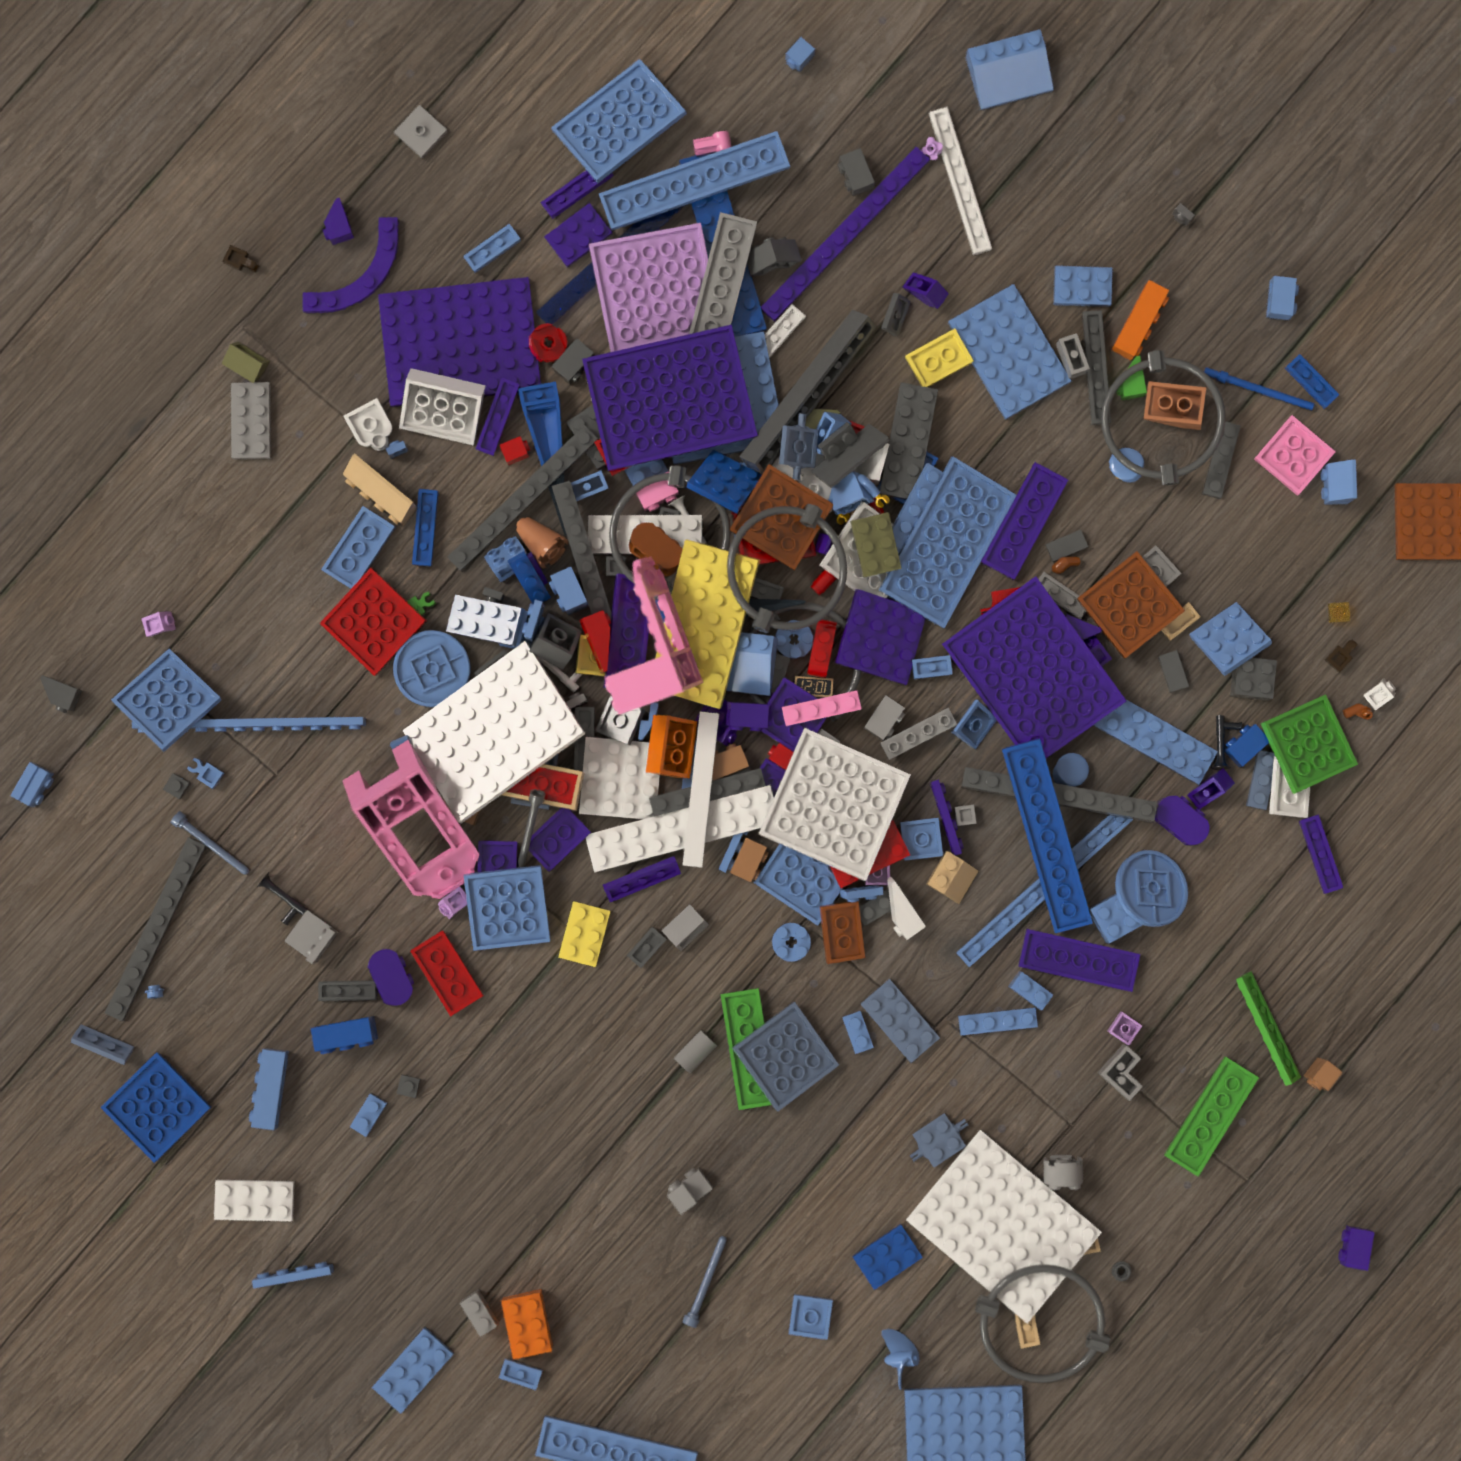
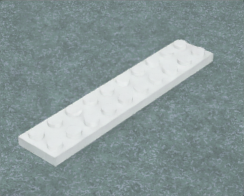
[586,785,774,873]

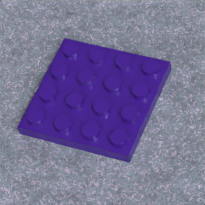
[835,589,925,685]

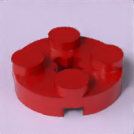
[529,323,567,362]

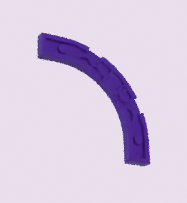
[303,217,399,313]

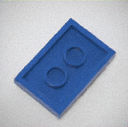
[852,1224,923,1290]

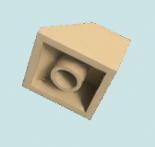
[926,851,978,904]

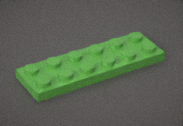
[720,988,772,1110]
[1164,1056,1259,1177]

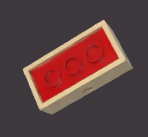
[501,764,585,811]

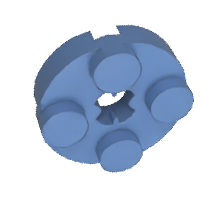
[776,620,813,659]
[772,923,811,962]

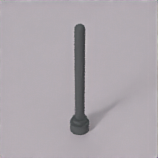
[517,789,545,868]

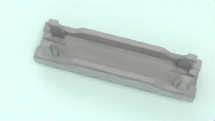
[880,708,957,760]

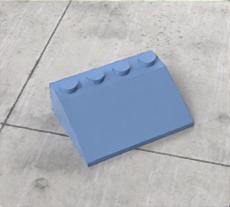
[966,30,1053,110]
[726,632,778,696]

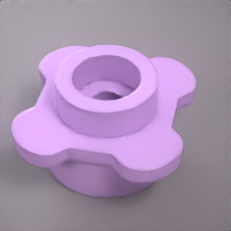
[922,137,943,160]

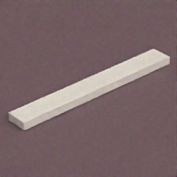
[929,107,992,255]
[765,304,806,358]
[683,712,719,868]

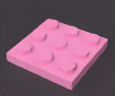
[1254,415,1336,496]

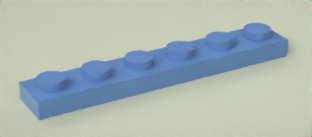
[886,463,944,573]

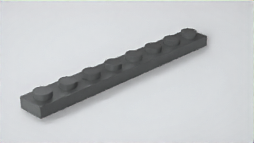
[552,481,612,626]

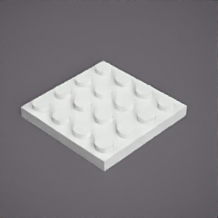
[819,502,893,598]
[579,737,660,819]

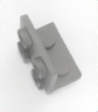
[285,910,338,964]

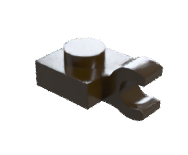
[222,245,259,272]
[1325,639,1358,673]

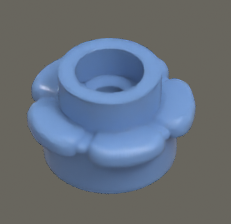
[145,985,164,999]

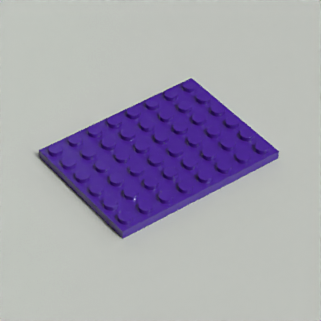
[378,277,541,407]
[582,325,758,471]
[942,576,1127,758]

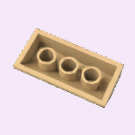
[343,453,417,526]

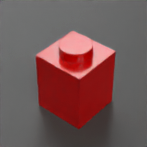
[499,436,530,466]
[768,743,794,771]

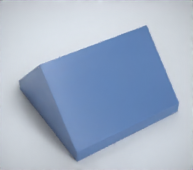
[951,700,996,750]

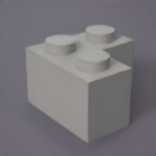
[1097,1044,1143,1101]
[667,1168,713,1214]

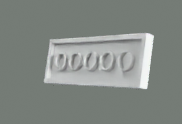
[588,515,703,554]

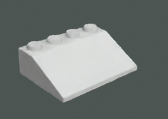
[399,368,486,445]

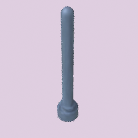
[170,811,249,875]
[682,1236,726,1328]

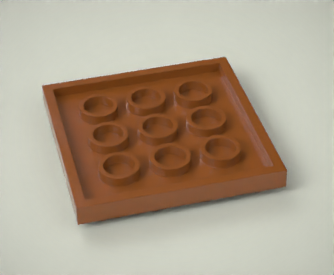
[729,464,833,570]
[1395,483,1461,560]
[1077,551,1185,659]

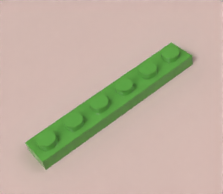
[1236,971,1301,1086]

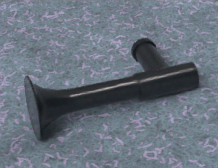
[1211,715,1242,770]
[256,872,307,926]

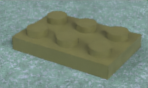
[850,512,902,578]

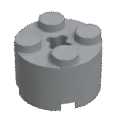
[1043,1155,1083,1190]

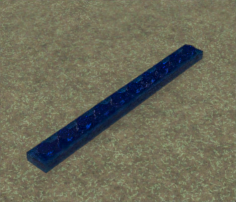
[536,205,685,324]

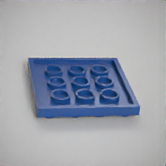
[100,1052,211,1163]

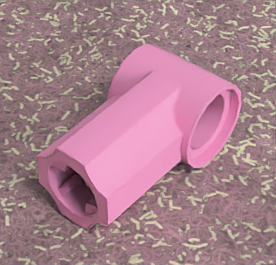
[693,131,732,156]

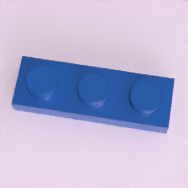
[1285,354,1339,409]
[508,551,551,604]

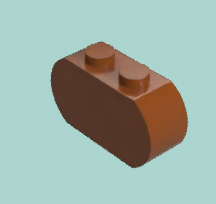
[629,522,683,577]

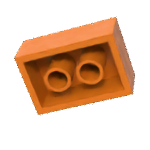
[646,715,697,779]
[501,1289,553,1360]

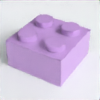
[865,865,890,885]
[1107,1011,1142,1046]

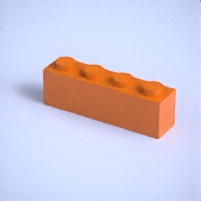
[1111,280,1169,360]

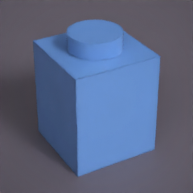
[786,37,815,72]

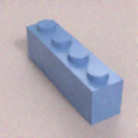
[249,1048,289,1130]

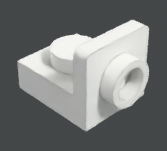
[1363,679,1396,710]

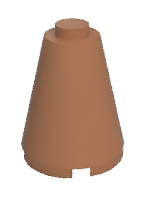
[516,517,568,568]

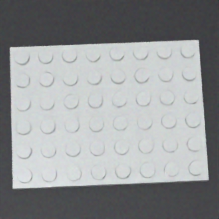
[403,641,585,824]
[906,1130,1102,1323]

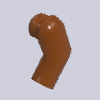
[1052,557,1080,574]
[1343,703,1373,720]

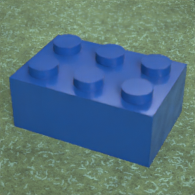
[311,1016,378,1054]

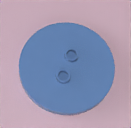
[393,630,471,707]
[1115,850,1188,927]

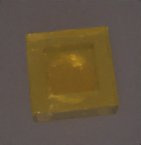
[1328,602,1350,623]

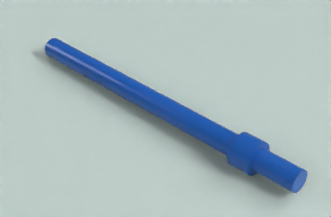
[1204,367,1314,410]

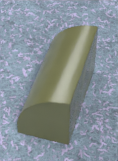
[221,342,270,383]

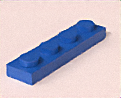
[412,489,439,567]

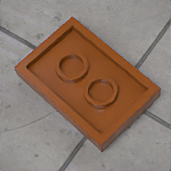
[819,901,865,964]

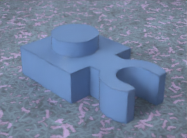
[187,758,224,789]

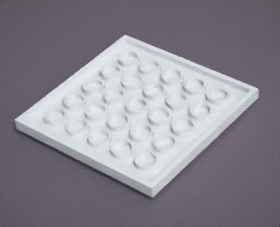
[759,728,910,881]

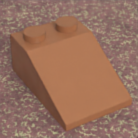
[1144,381,1206,430]

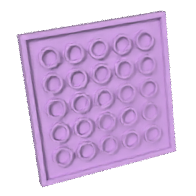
[589,223,708,352]

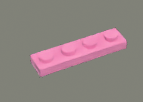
[782,690,862,726]

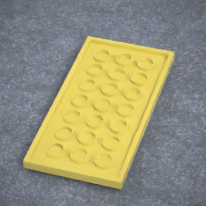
[655,539,760,709]

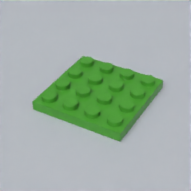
[1261,695,1358,794]

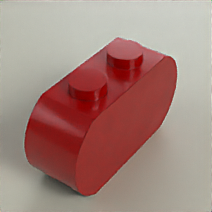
[807,619,837,678]

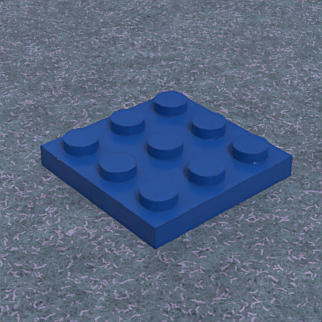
[686,449,762,514]

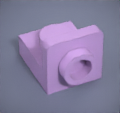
[141,611,176,637]
[438,886,467,919]

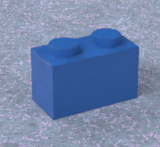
[1224,724,1269,767]

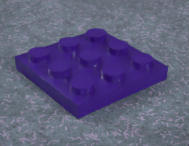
[762,677,827,752]

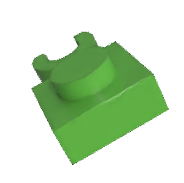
[408,592,436,615]

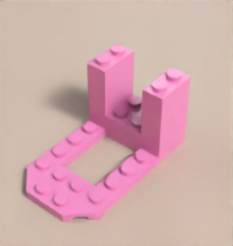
[605,557,703,715]
[343,740,479,899]

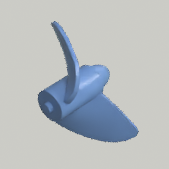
[881,1329,919,1390]

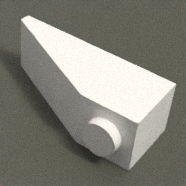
[887,877,926,940]

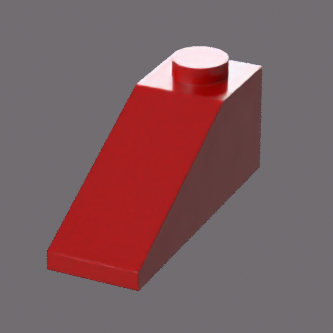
[579,610,611,673]

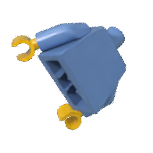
[829,471,890,525]

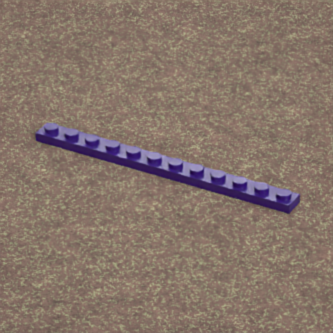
[761,147,930,322]

